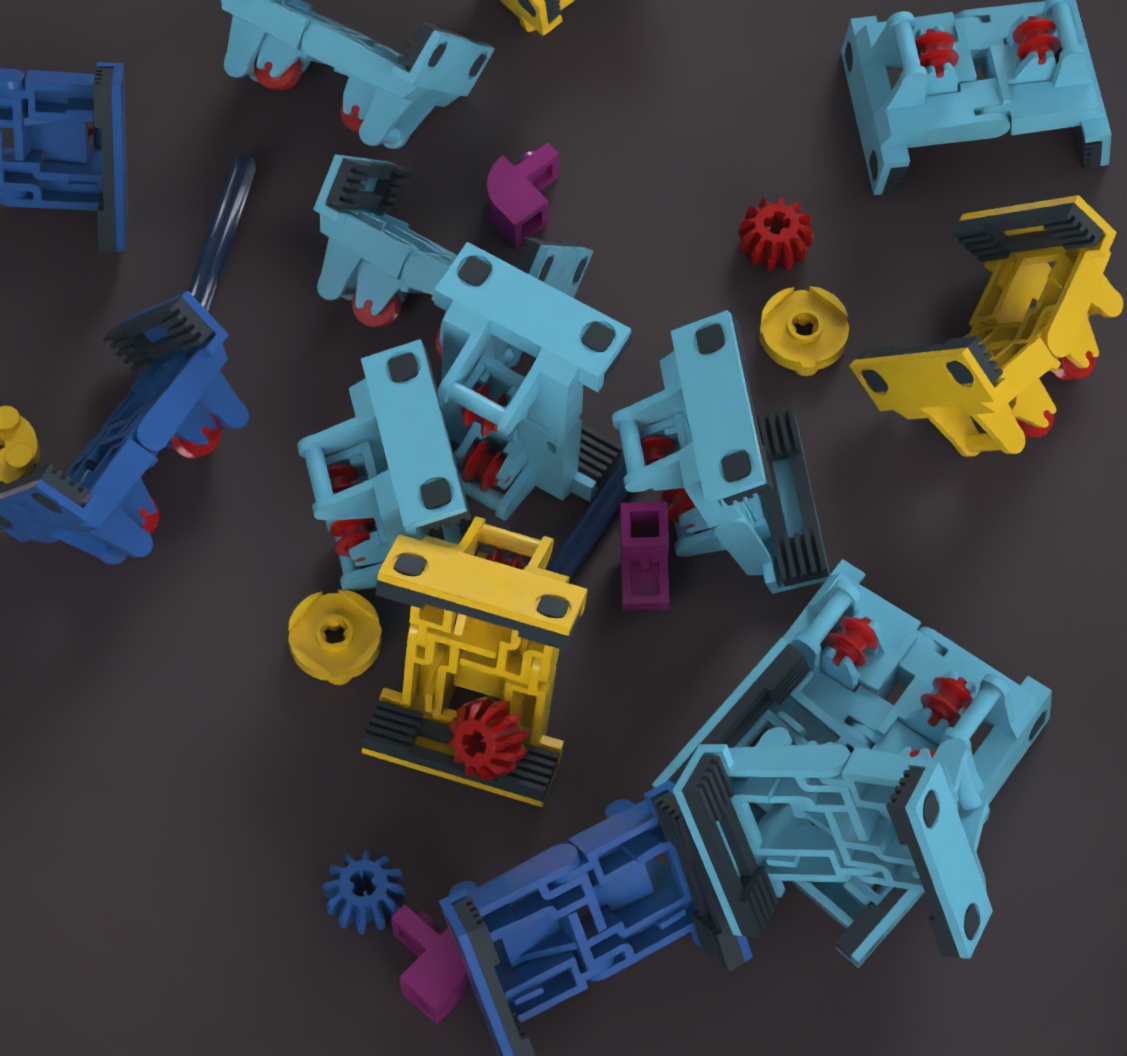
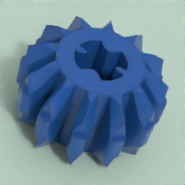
[322,849,406,935]

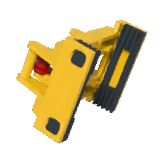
[362,516,588,808]

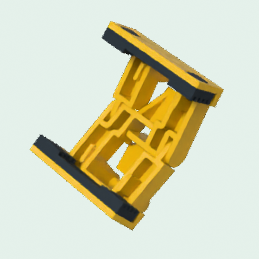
[849,195,1123,457]

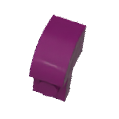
[487,143,559,248]
[620,502,670,611]
[391,904,469,1025]

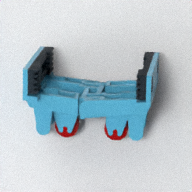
[313,154,593,369]
[673,727,993,959]

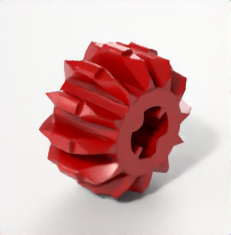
[738,195,814,273]
[446,696,530,780]

